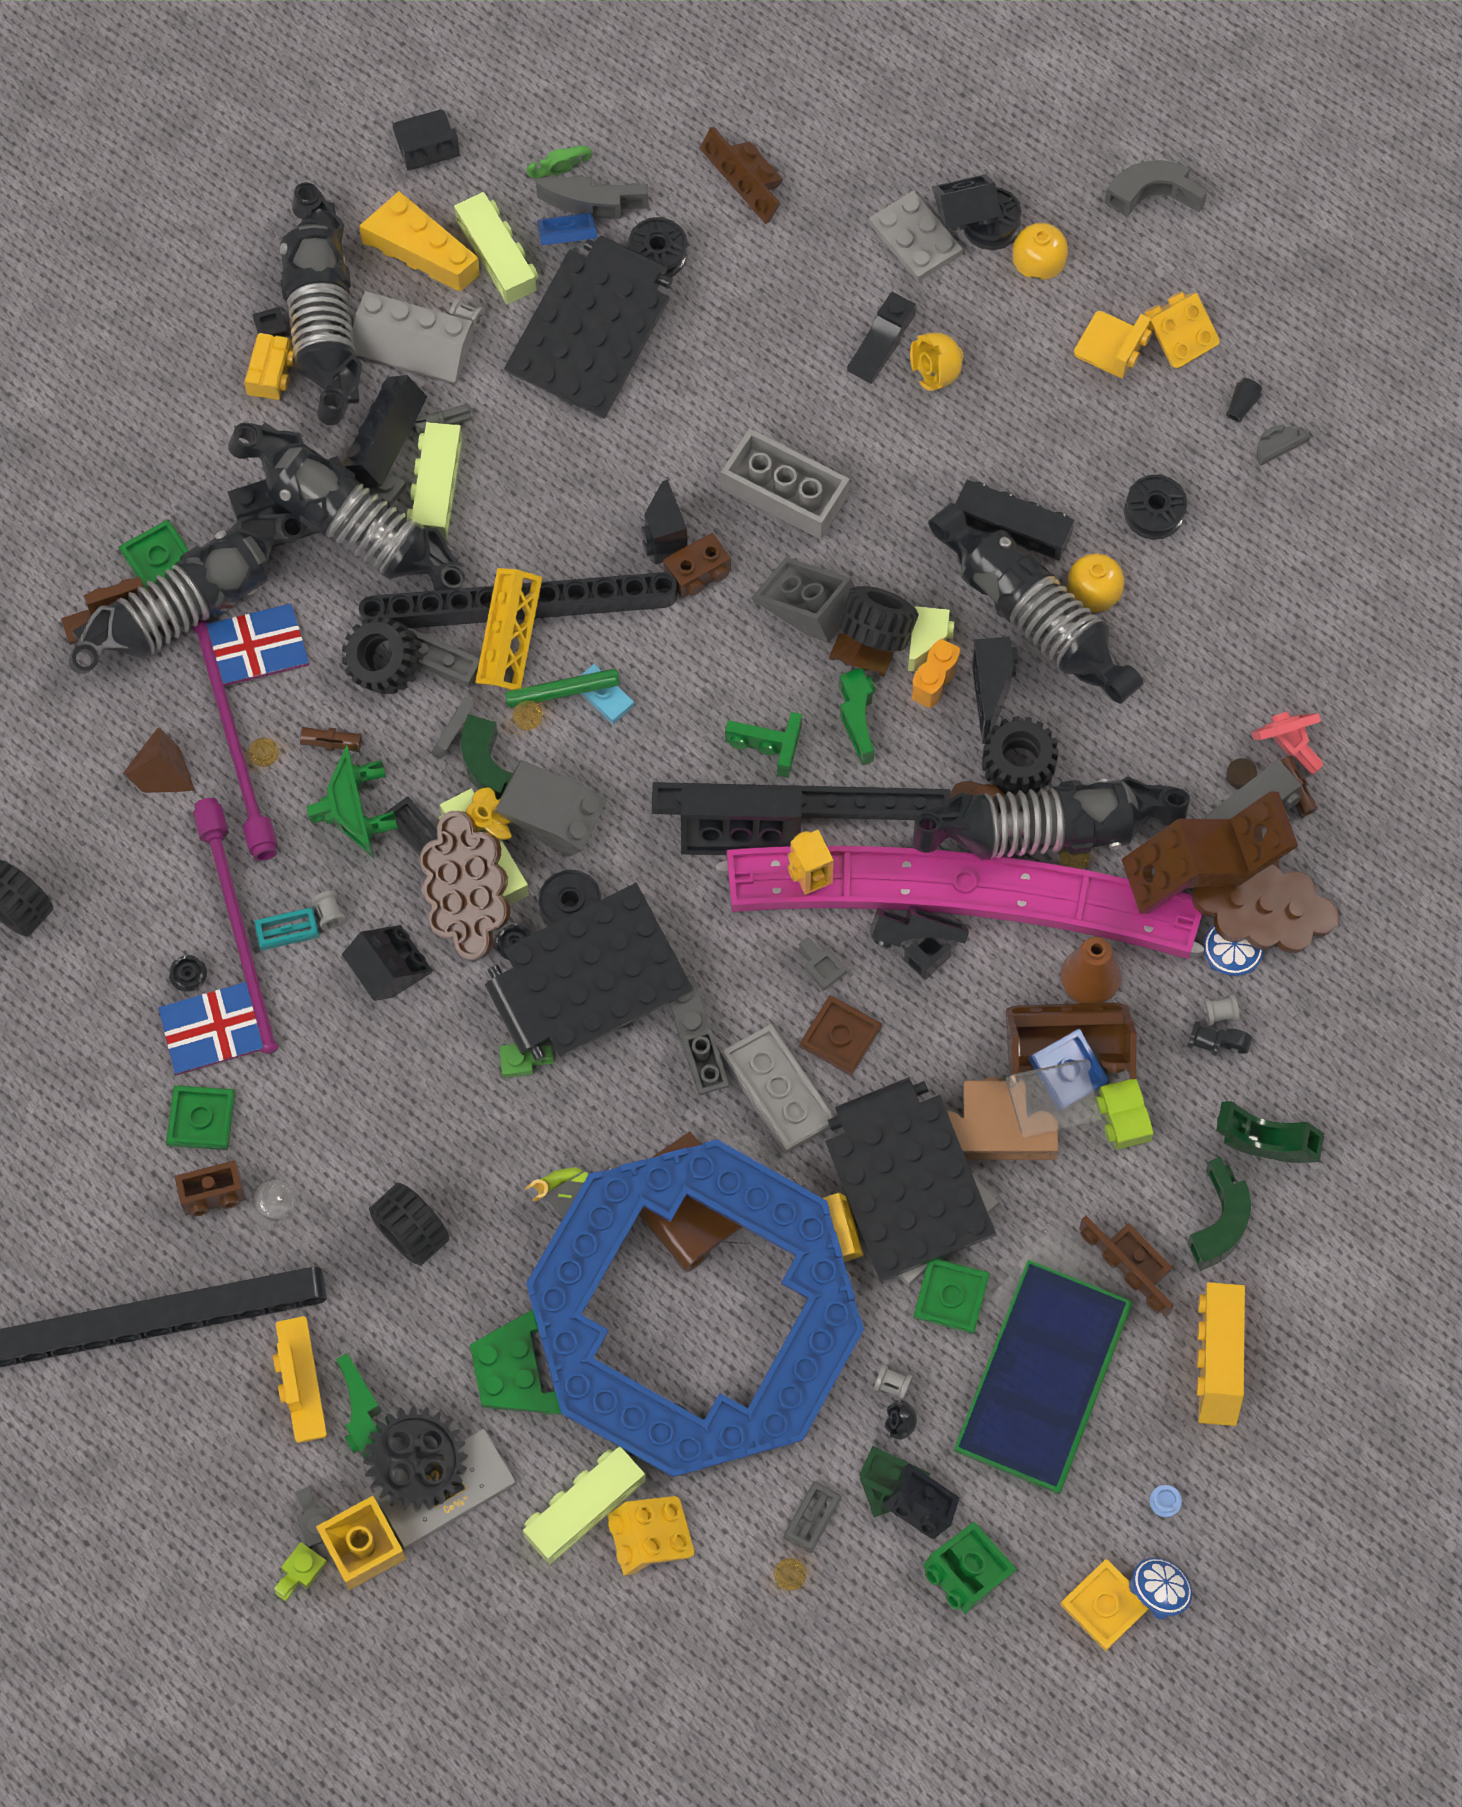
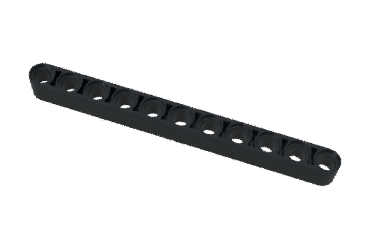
[358,572,677,628]
[0,1267,327,1368]

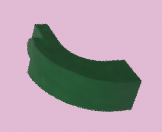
[461,714,513,800]
[1216,1101,1325,1163]
[1187,1157,1251,1271]

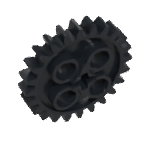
[363,1406,468,1512]

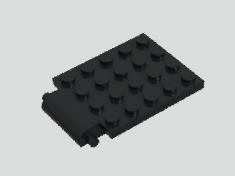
[504,236,673,419]
[485,882,693,1061]
[825,1077,997,1282]

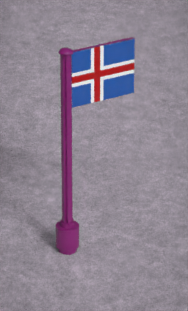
[192,603,309,861]
[158,798,279,1075]

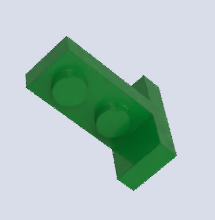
[725,712,802,778]

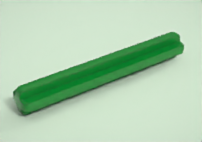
[505,669,620,708]

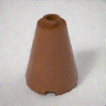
[1061,937,1121,1003]

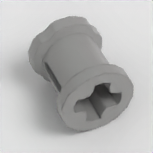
[449,298,485,332]
[311,891,346,930]
[1203,994,1240,1026]
[873,1364,913,1401]

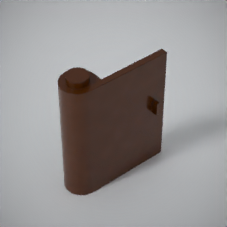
[639,1131,743,1272]

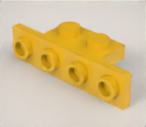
[273,1316,327,1443]

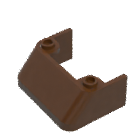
[1006,1002,1137,1083]

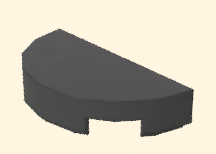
[1257,424,1310,466]

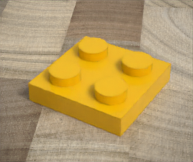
[1060,1558,1149,1652]

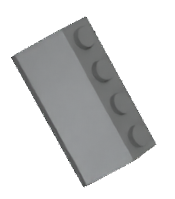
[353,291,474,385]

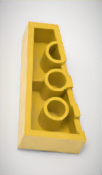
[1196,1282,1245,1426]

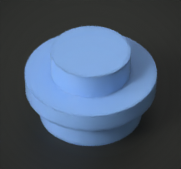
[1149,1485,1182,1517]

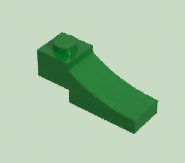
[839,668,876,766]
[336,1353,381,1459]

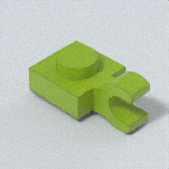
[274,1542,327,1602]

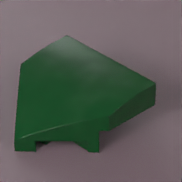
[859,1446,931,1518]

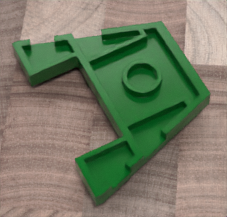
[470,1309,561,1415]

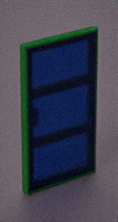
[953,1260,1132,1494]

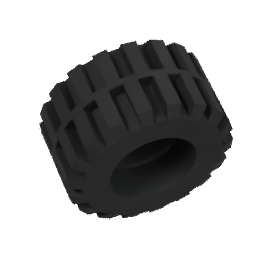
[838,586,919,651]
[342,616,423,695]
[982,716,1058,797]
[0,860,54,937]
[369,1182,449,1266]

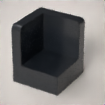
[904,938,952,980]

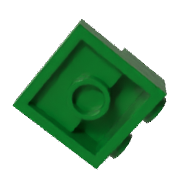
[923,1522,1017,1614]

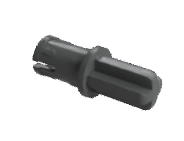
[415,404,472,435]

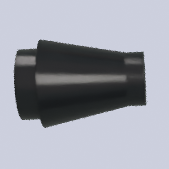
[1226,378,1262,422]

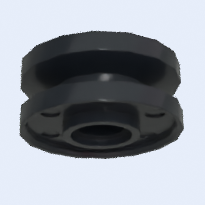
[963,188,1022,251]
[629,217,687,278]
[1124,474,1187,540]
[538,870,602,927]

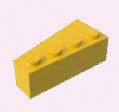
[359,191,480,292]

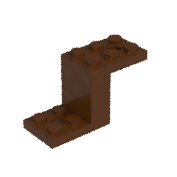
[1121,791,1298,914]

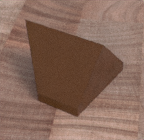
[829,633,894,677]
[123,728,195,793]

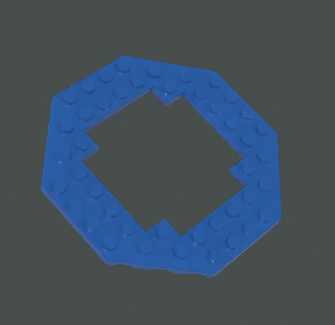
[526,1139,864,1478]

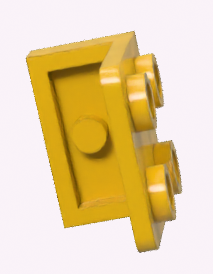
[1144,291,1220,368]
[1074,311,1152,379]
[607,1496,694,1576]

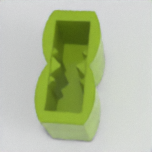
[1095,1079,1154,1150]

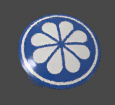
[1203,925,1264,976]
[1129,1558,1192,1620]

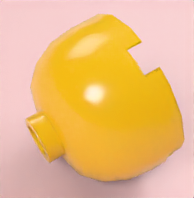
[1012,223,1068,280]
[910,332,963,391]
[1066,553,1125,613]

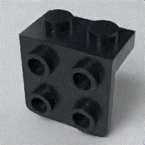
[392,110,460,171]

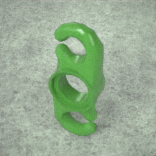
[526,145,592,178]

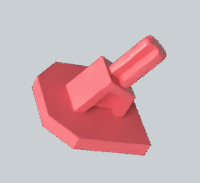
[1251,711,1323,774]

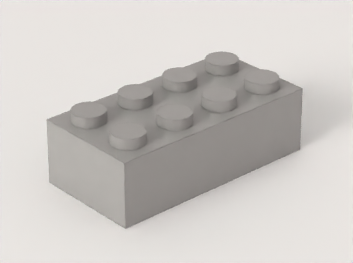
[721,428,850,539]

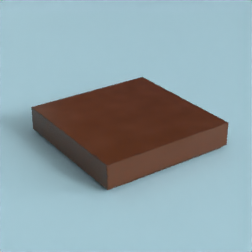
[799,995,882,1076]

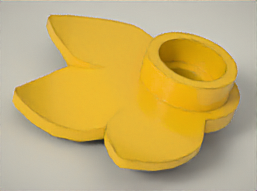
[465,788,512,840]

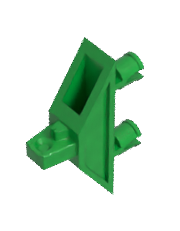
[306,744,398,859]

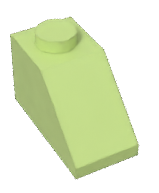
[908,606,954,672]

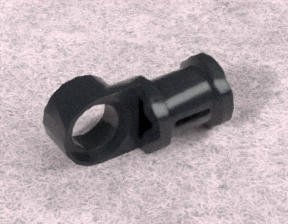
[1187,1021,1253,1056]

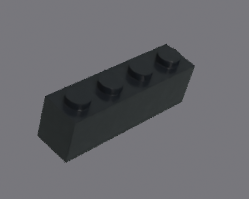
[342,375,427,488]
[955,479,1074,561]

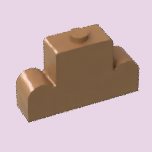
[947,1077,1058,1160]

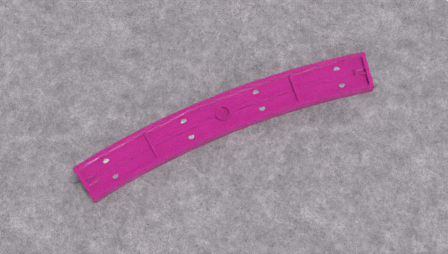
[716,846,1204,959]

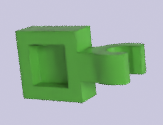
[499,1044,554,1078]

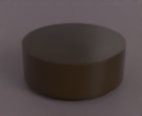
[1226,758,1257,789]

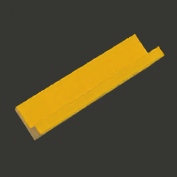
[475,568,542,690]

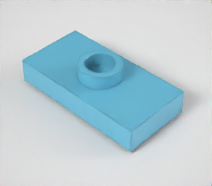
[580,664,634,724]

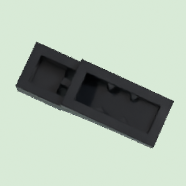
[847,292,916,384]
[870,906,969,948]

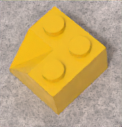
[316,1496,406,1591]

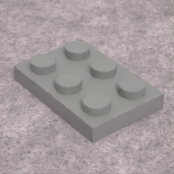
[868,190,963,282]

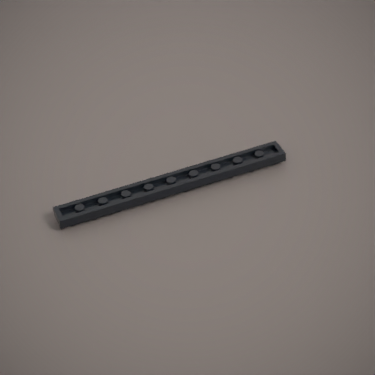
[652,782,950,820]

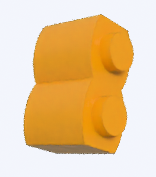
[912,638,960,708]

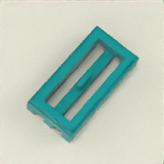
[254,907,320,951]

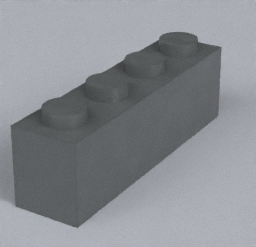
[1202,759,1302,828]

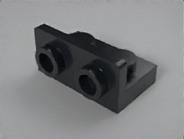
[883,1463,960,1539]

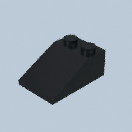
[972,636,1018,744]

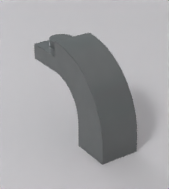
[1105,160,1208,216]

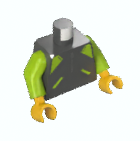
[525,1166,612,1218]

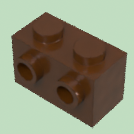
[663,532,731,598]
[174,1160,246,1217]

